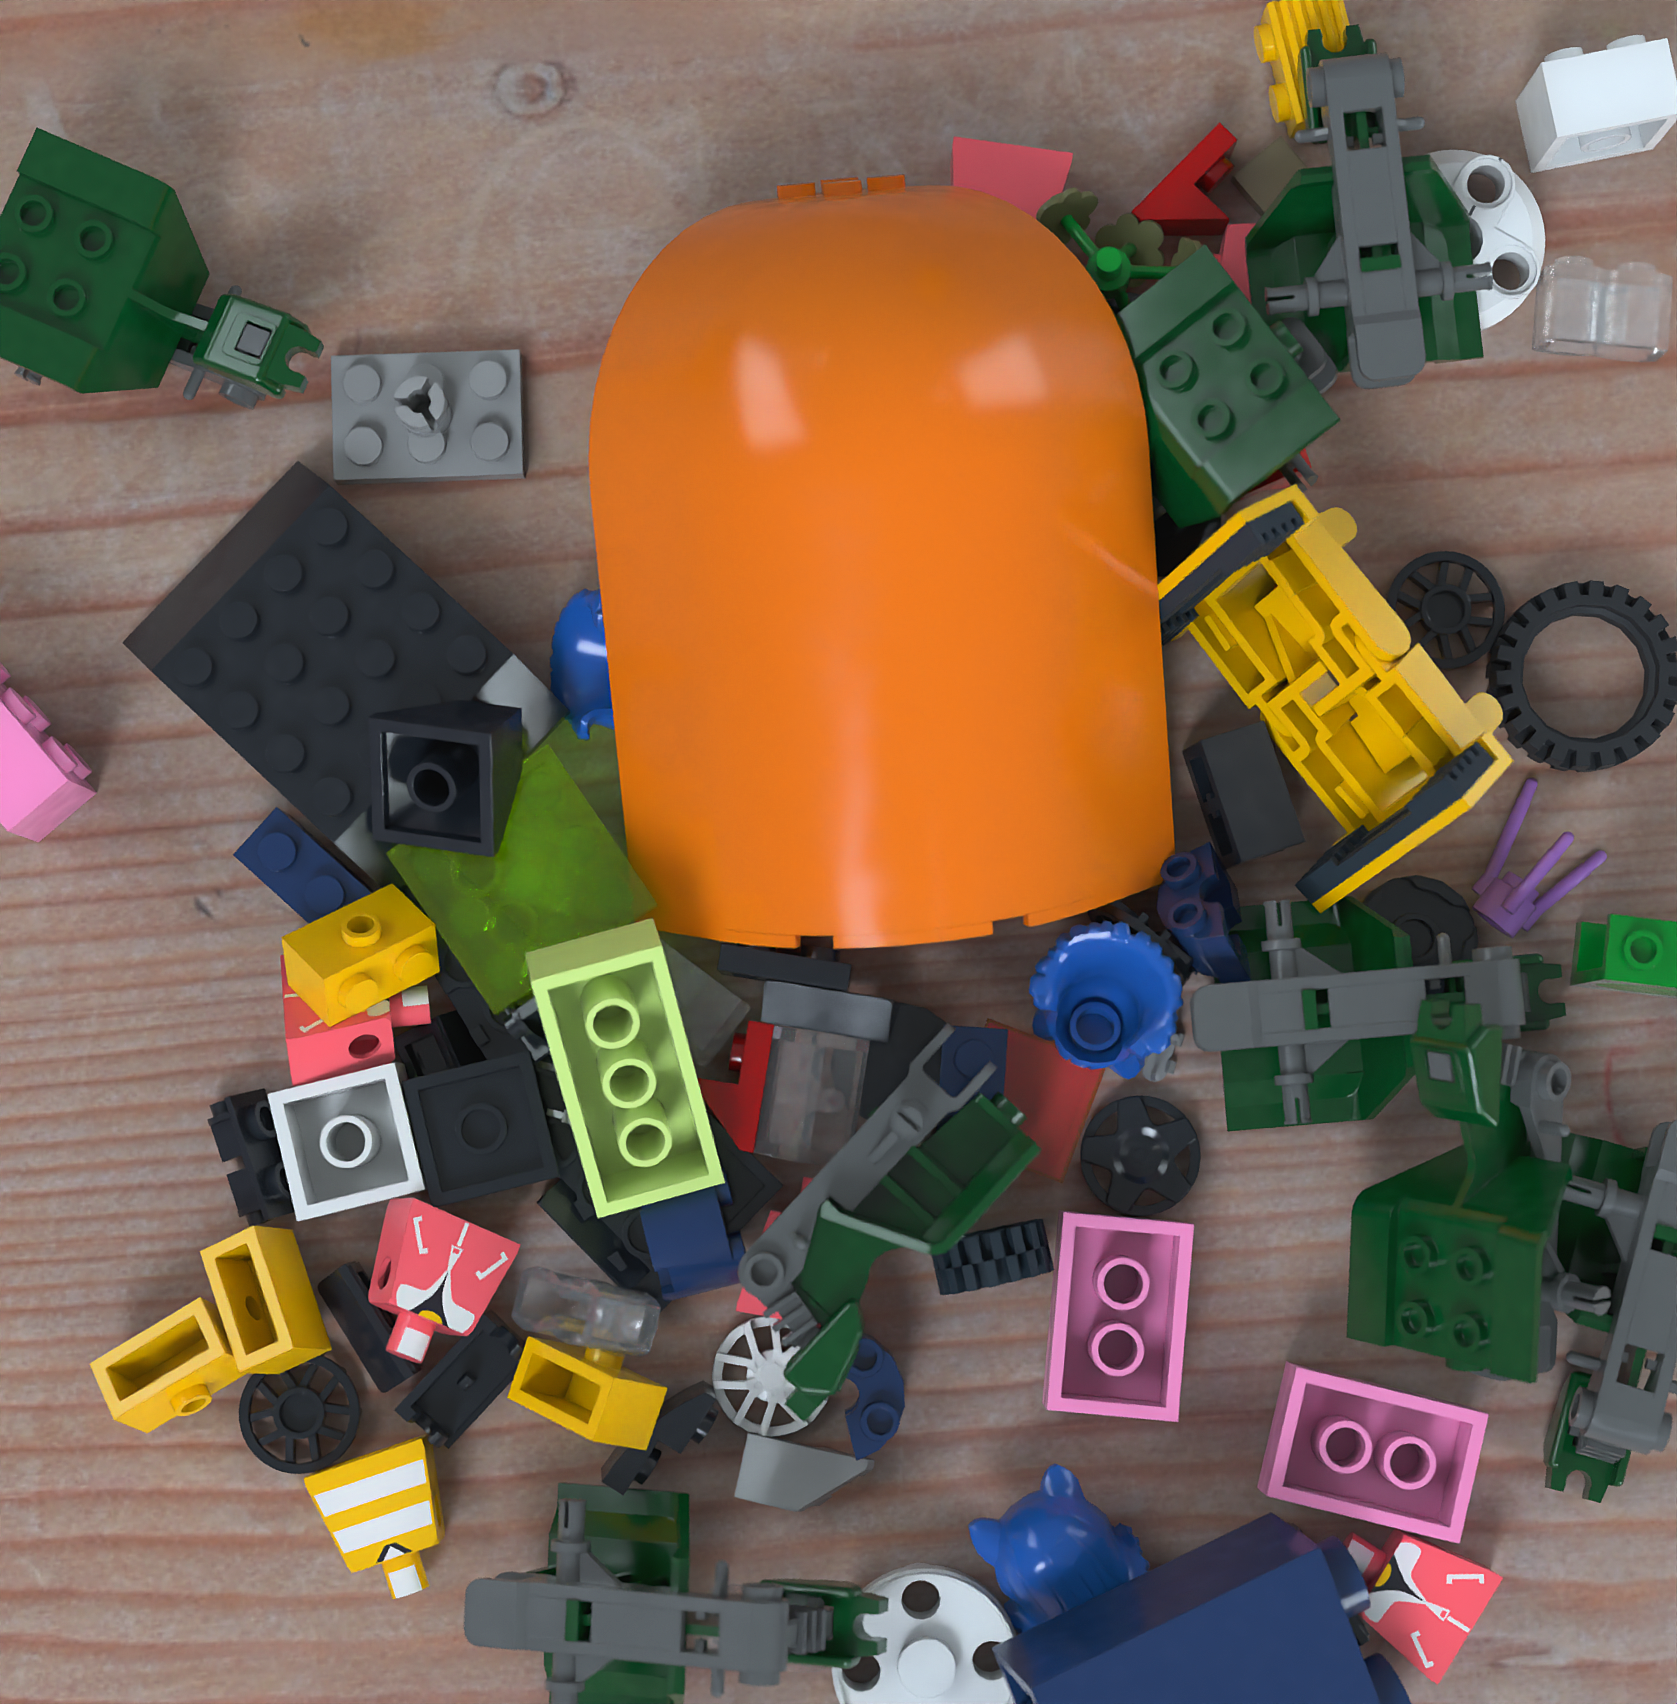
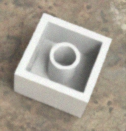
[1516,35,1677,173]
[267,1062,427,1221]

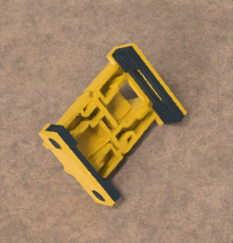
[1157,484,1514,913]

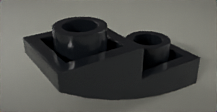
[601,1380,719,1496]

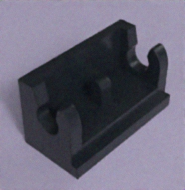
[1182,721,1306,869]
[394,1310,526,1449]

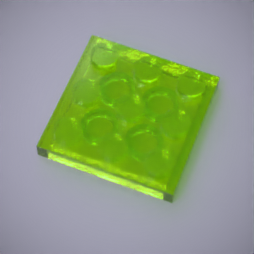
[386,744,658,1016]

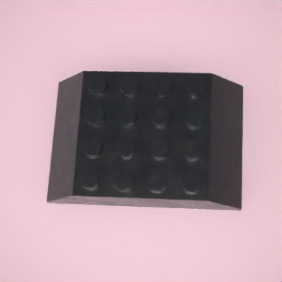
[122,461,571,891]

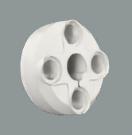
[1428,150,1545,331]
[832,1563,1016,1704]

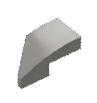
[734,1433,875,1512]

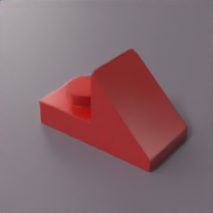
[1131,122,1238,236]
[697,1021,775,1153]

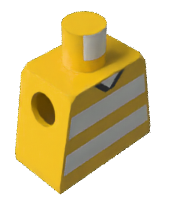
[303,1433,445,1599]

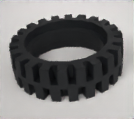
[1485,580,1677,772]

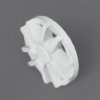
[712,1316,829,1437]

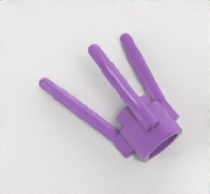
[1471,778,1607,939]

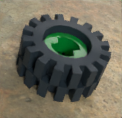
[931,1219,1054,1296]

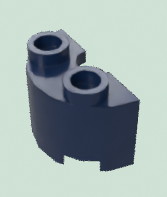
[1156,842,1252,984]
[639,1167,746,1302]
[845,1333,905,1461]

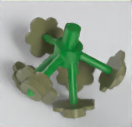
[1036,187,1201,311]

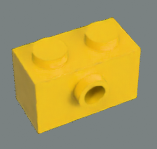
[281,883,440,1027]
[200,1225,332,1374]
[89,1297,247,1433]
[507,1336,668,1450]

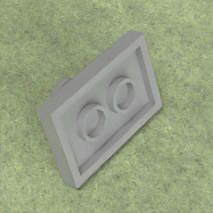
[331,349,525,485]

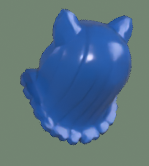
[550,589,615,741]
[1029,921,1184,1079]
[968,1463,1150,1633]

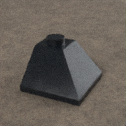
[368,700,523,857]

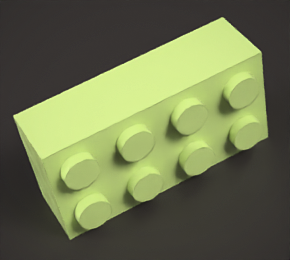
[525,918,725,1218]

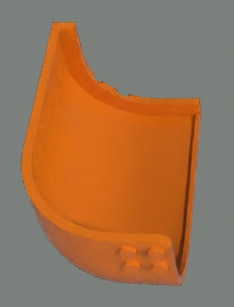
[588,174,1175,948]

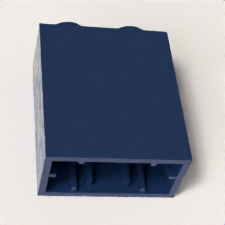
[992,1512,1411,1704]

